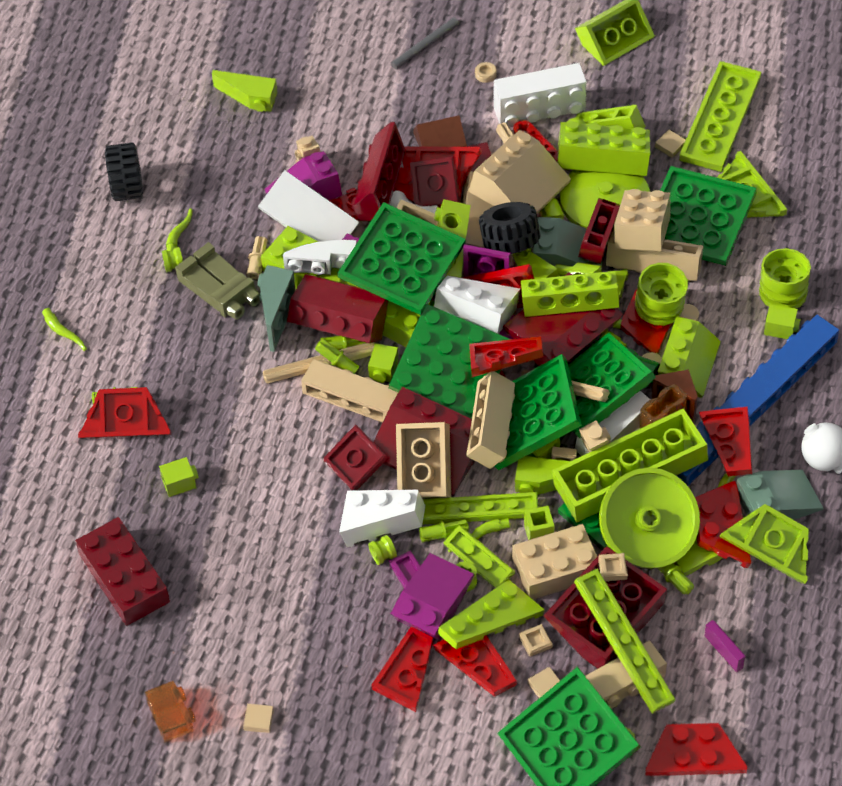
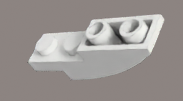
[283,240,357,275]

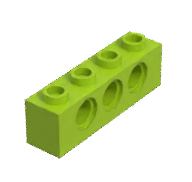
[434,199,471,280]
[521,271,619,317]

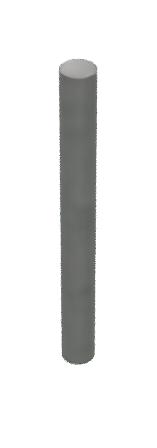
[391,17,459,69]

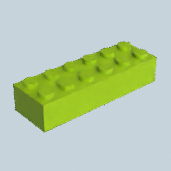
[552,408,708,522]

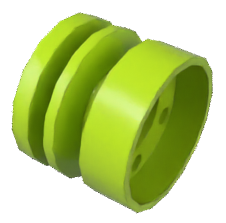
[759,248,811,308]
[635,263,688,326]

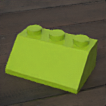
[575,0,655,66]
[658,316,721,398]

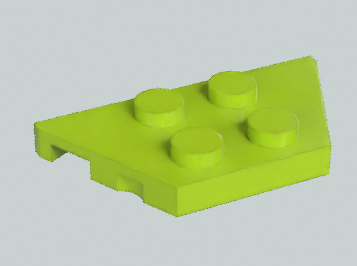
[717,151,787,218]
[720,504,808,584]

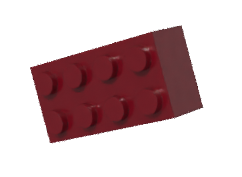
[75,517,170,626]

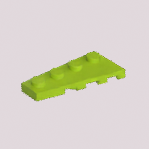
[438,579,545,649]

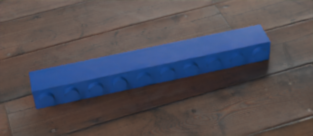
[676,315,839,486]

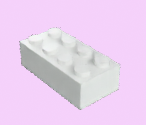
[494,63,586,127]

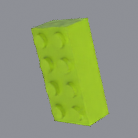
[557,121,650,176]

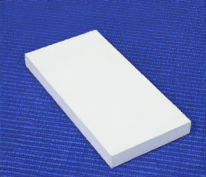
[258,170,359,242]

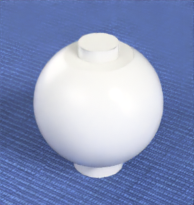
[801,423,842,474]

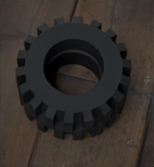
[105,142,143,201]
[479,202,541,254]

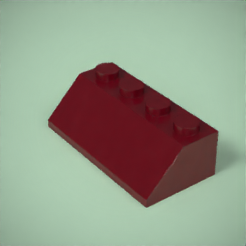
[352,122,406,221]
[287,274,389,343]

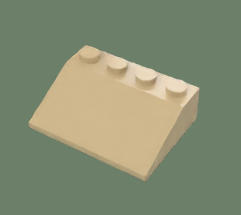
[468,130,571,213]

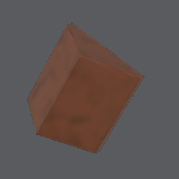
[413,115,467,147]
[651,369,698,424]

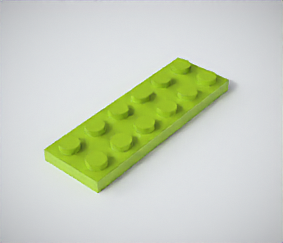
[679,61,762,172]

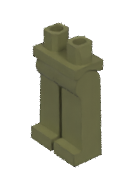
[175,242,260,320]

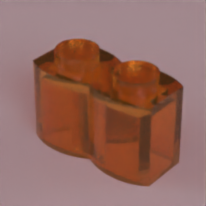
[639,384,687,429]
[145,681,196,742]

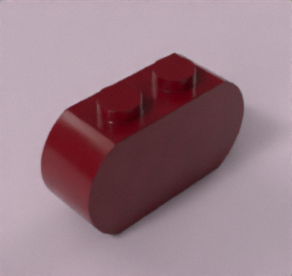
[578,198,620,264]

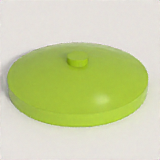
[560,170,650,231]
[599,468,700,569]

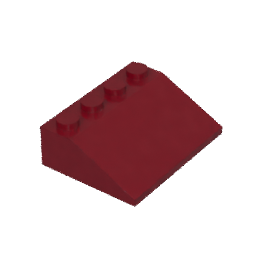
[503,272,623,366]
[373,387,475,496]
[544,546,667,669]

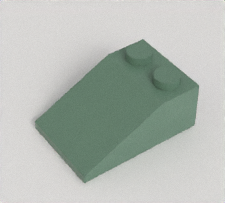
[533,217,603,271]
[258,265,296,352]
[737,470,824,520]

